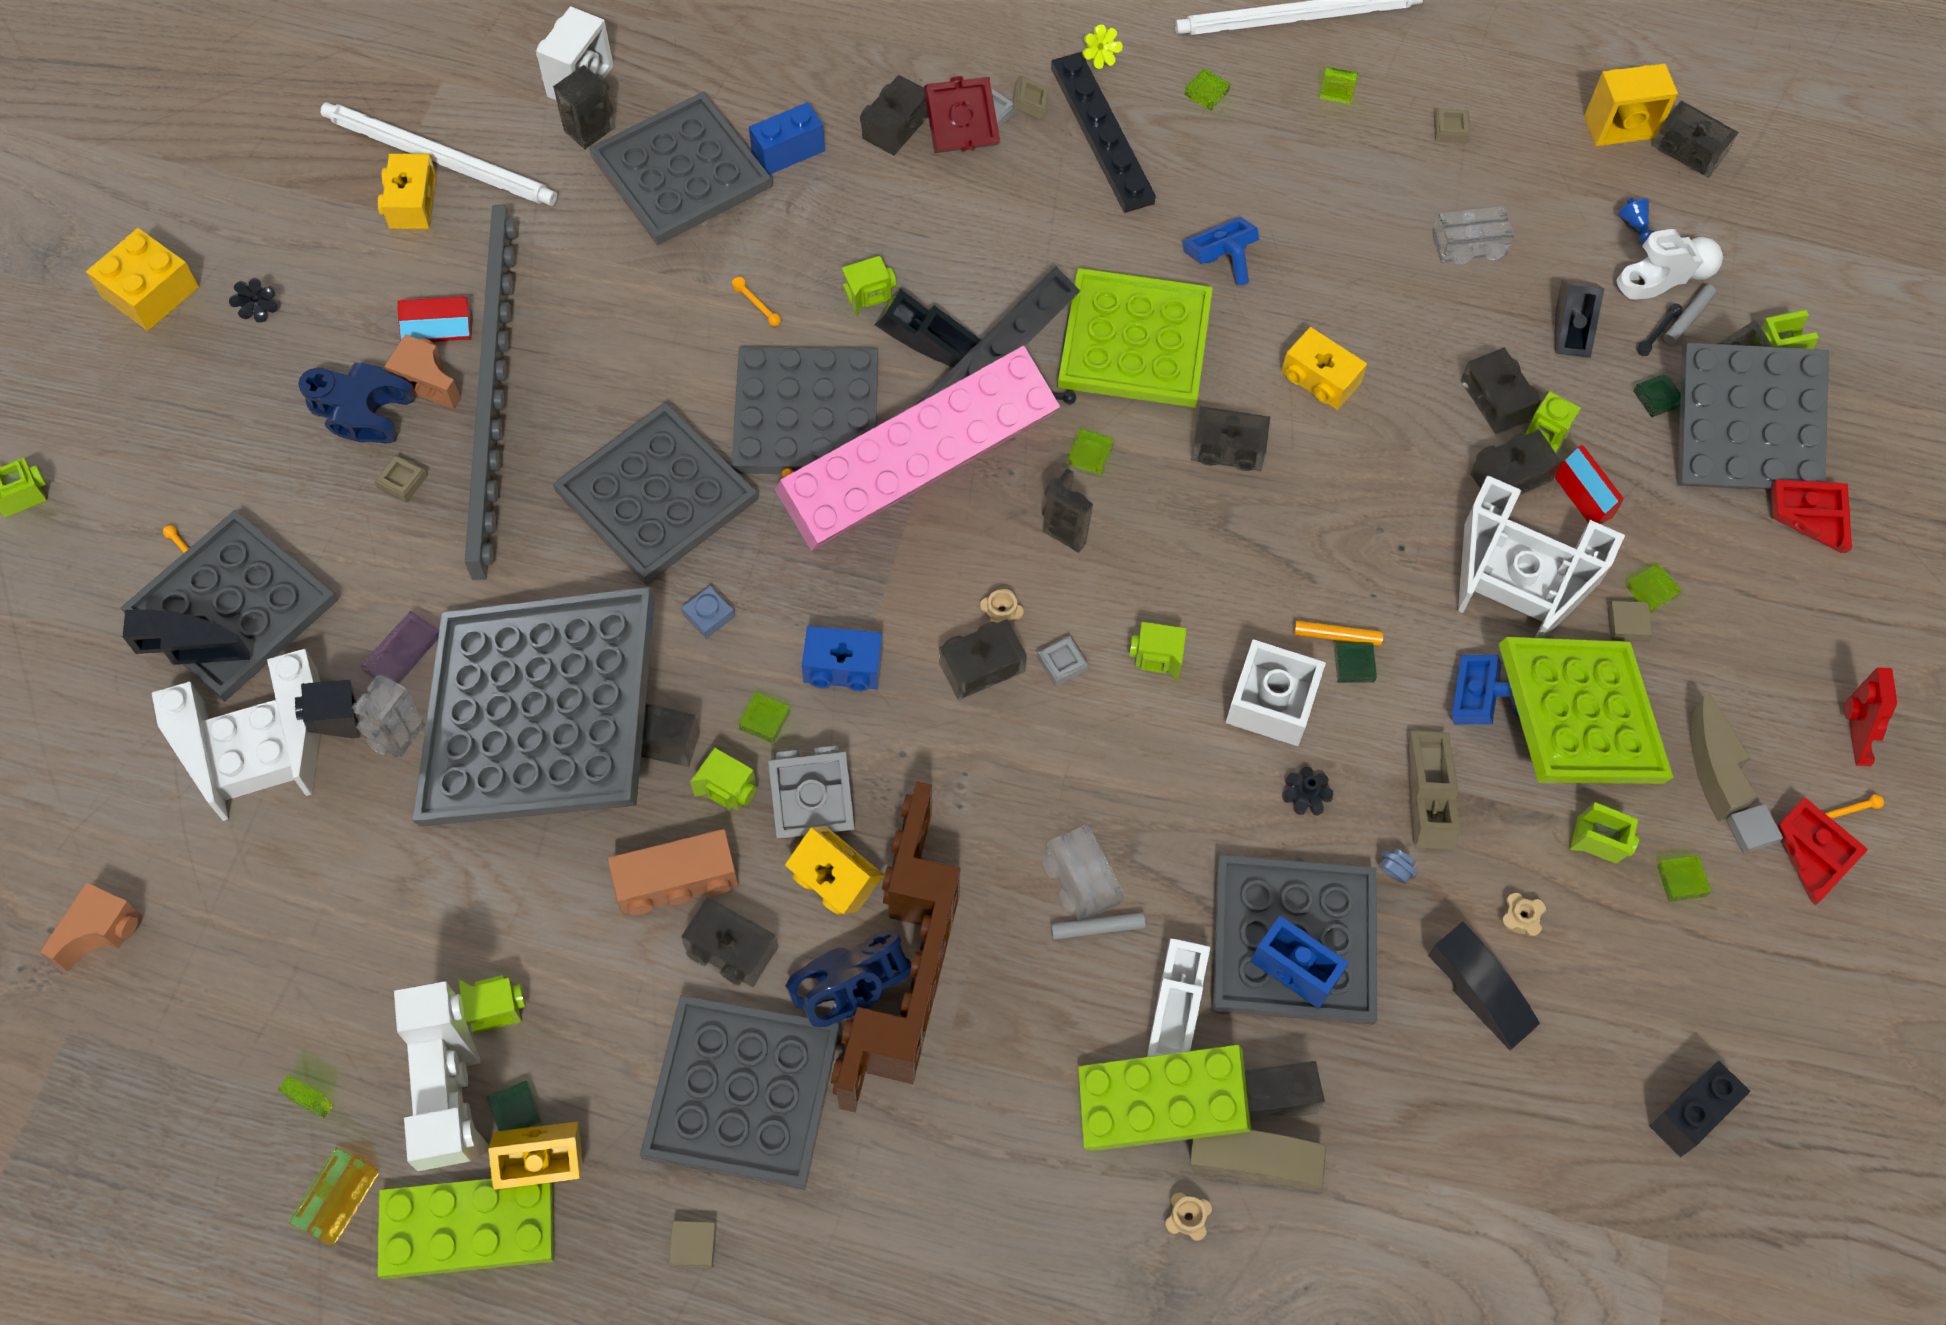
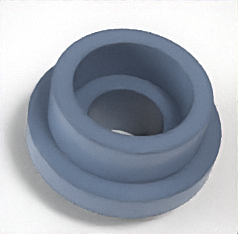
[1379,849,1418,884]

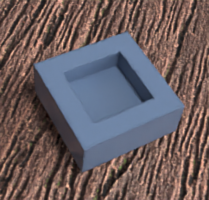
[681,586,735,639]

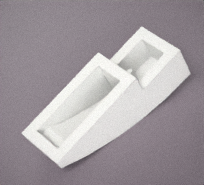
[1147,938,1210,1057]

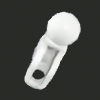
[1616,229,1724,300]

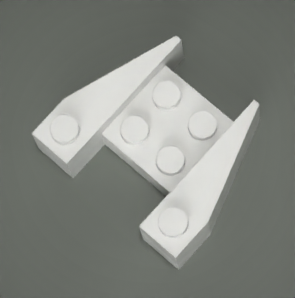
[1458,475,1625,638]
[151,649,320,821]
[394,981,489,1171]

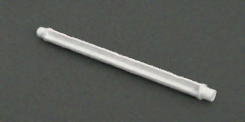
[1175,0,1423,35]
[320,102,557,206]

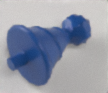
[1618,198,1655,245]

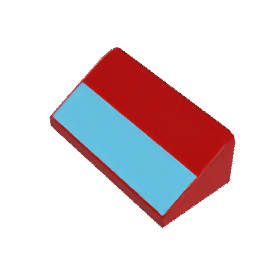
[397,296,472,342]
[1553,445,1624,524]

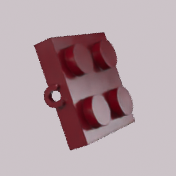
[923,76,1000,153]

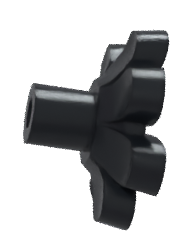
[229,278,277,323]
[1282,767,1333,816]

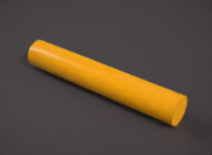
[1294,620,1383,646]

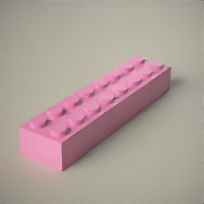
[774,346,1060,551]

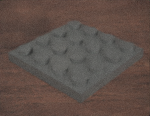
[589,92,773,245]
[1678,343,1829,490]
[732,347,878,474]
[553,402,758,585]
[120,510,338,702]
[1213,855,1377,1025]
[640,995,840,1190]

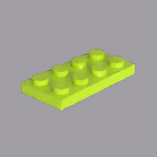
[1078,1045,1251,1152]
[378,1179,554,1280]

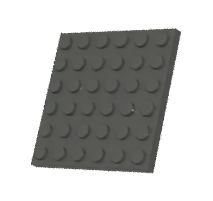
[413,587,655,826]

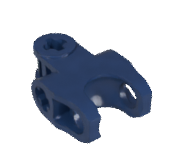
[298,363,416,444]
[785,930,912,1027]

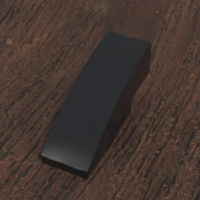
[874,289,981,367]
[122,610,250,665]
[1428,921,1540,1051]

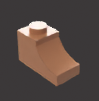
[384,334,461,409]
[39,882,141,971]

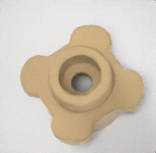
[980,589,1024,629]
[1502,893,1546,936]
[1165,1192,1212,1241]

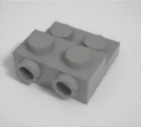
[768,746,855,839]

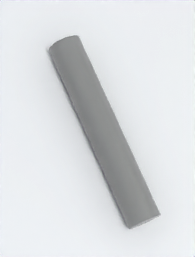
[1663,284,1717,345]
[1051,912,1145,940]

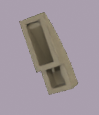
[1690,694,1758,821]
[1409,731,1460,850]
[1190,1130,1326,1189]

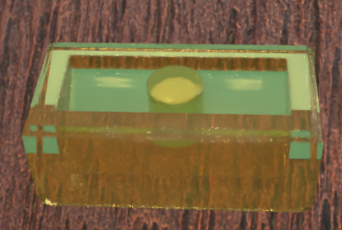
[288,1147,379,1246]

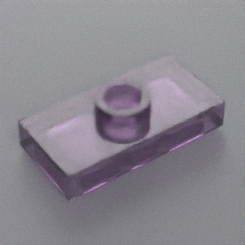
[361,611,439,691]

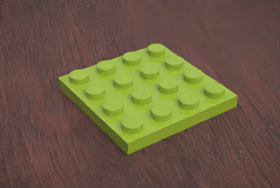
[1057,268,1213,408]
[1499,637,1674,784]

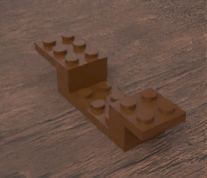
[831,781,961,1113]

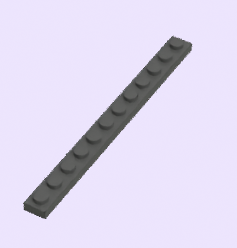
[465,205,517,580]

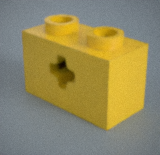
[378,154,437,229]
[1281,327,1368,410]
[785,826,885,915]
[488,1121,583,1190]

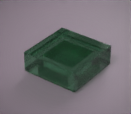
[1633,373,1681,418]
[1334,643,1377,683]
[487,1081,542,1131]

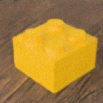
[1584,63,1678,146]
[86,228,199,331]

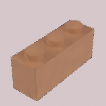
[608,829,738,916]

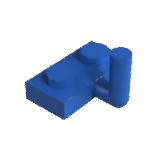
[1183,217,1259,285]
[1452,655,1519,725]

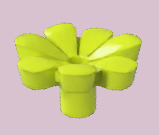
[1082,25,1123,69]

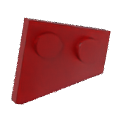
[1771,480,1852,553]
[1844,667,1898,767]
[1777,797,1868,905]

